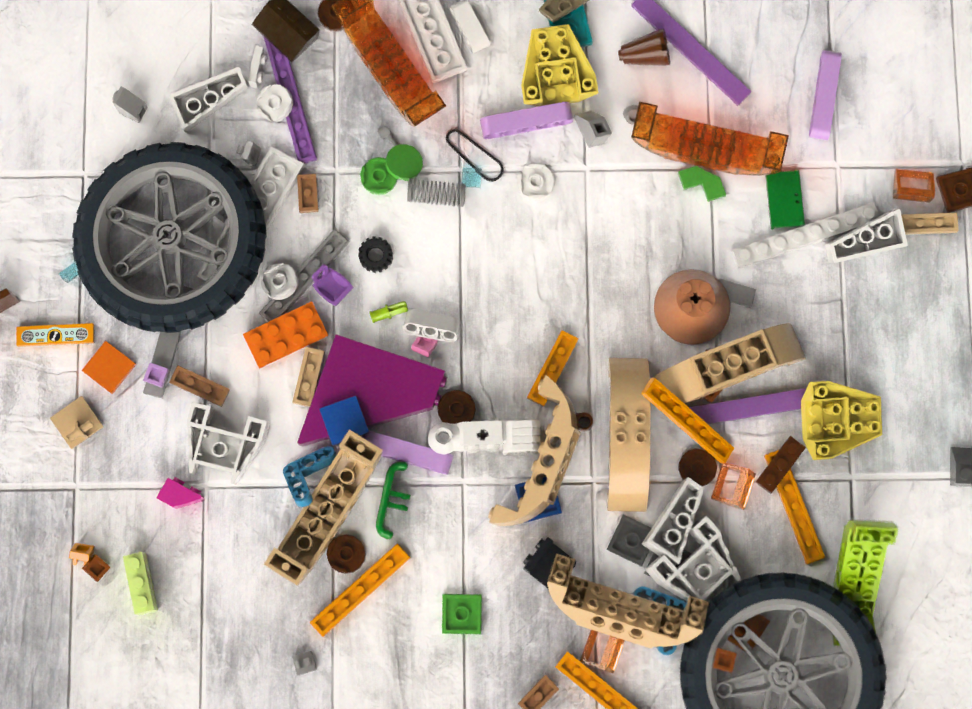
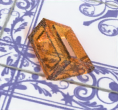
[893,169,935,203]
[711,463,756,510]
[580,629,625,674]

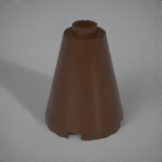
[618,29,670,66]

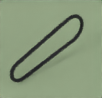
[446,129,504,181]

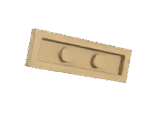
[901,213,959,235]
[292,347,325,407]

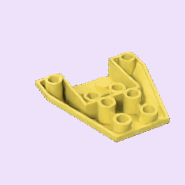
[521,24,599,107]
[801,381,882,460]

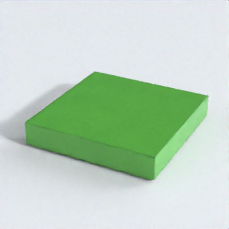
[442,594,482,634]

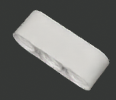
[449,0,490,53]
[403,309,461,342]

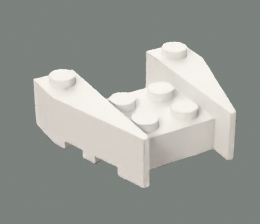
[187,402,270,485]
[645,516,741,601]

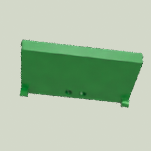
[765,170,805,230]

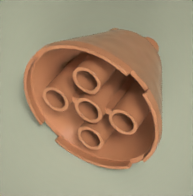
[654,269,730,345]

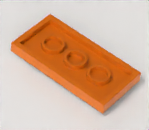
[243,301,329,369]

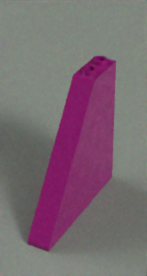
[297,334,448,447]

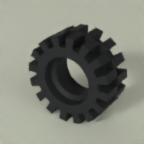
[358,236,393,273]

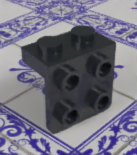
[523,537,576,589]

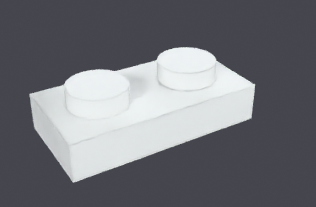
[248,46,267,88]

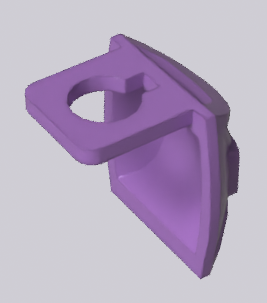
[312,264,354,306]

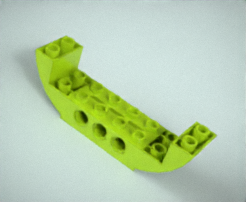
[833,520,898,646]

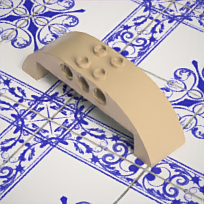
[607,358,650,512]
[263,430,383,586]

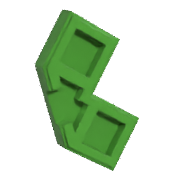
[678,166,726,202]

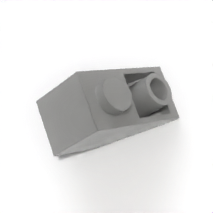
[112,86,148,123]
[574,110,612,148]

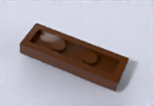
[755,436,806,494]

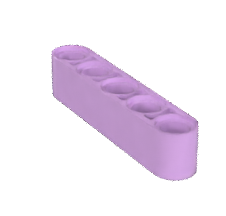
[809,50,842,140]
[480,102,573,139]
[361,431,453,475]

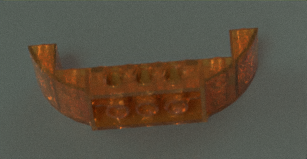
[331,0,446,127]
[631,101,789,176]

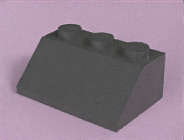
[950,447,972,487]

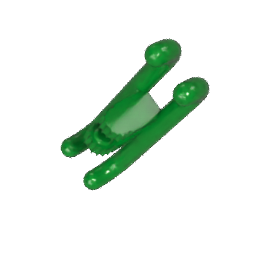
[376,461,411,539]

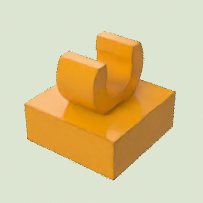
[69,543,94,566]

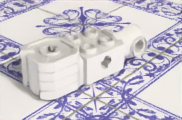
[428,419,541,456]

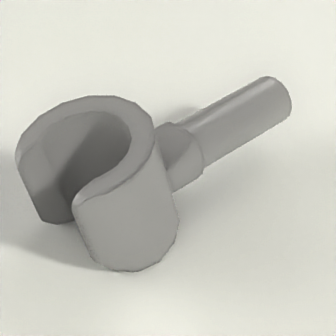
[378,126,399,146]

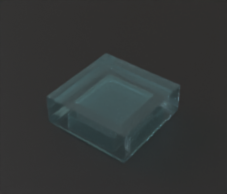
[462,167,482,188]
[59,263,78,283]

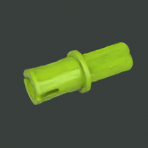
[369,301,408,323]

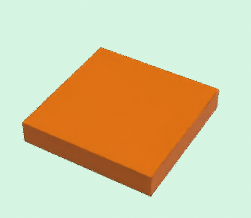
[81,341,136,394]

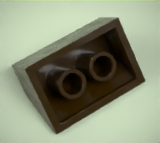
[251,0,320,62]

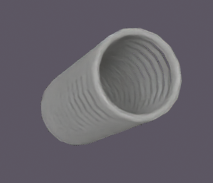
[407,178,466,208]

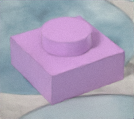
[143,363,169,388]

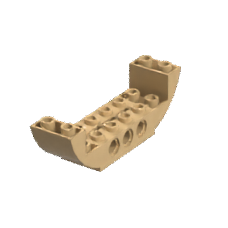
[652,323,806,415]
[488,375,581,526]
[548,554,709,649]

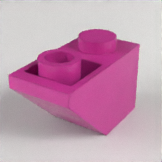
[156,477,204,509]

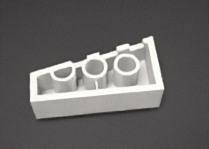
[169,67,248,133]
[825,208,908,263]
[642,477,704,566]

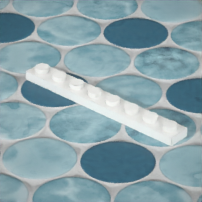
[731,203,879,269]

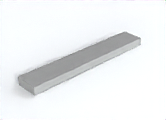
[259,229,349,322]
[143,286,193,399]

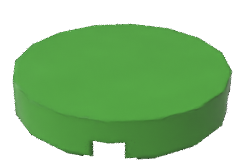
[385,144,423,181]
[360,157,397,195]

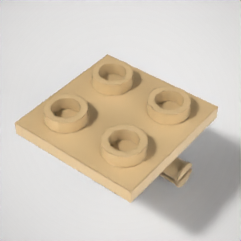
[50,396,104,449]

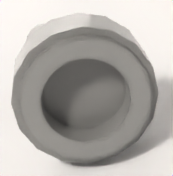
[623,105,643,125]

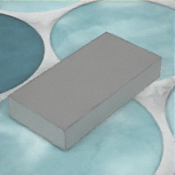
[719,279,756,308]

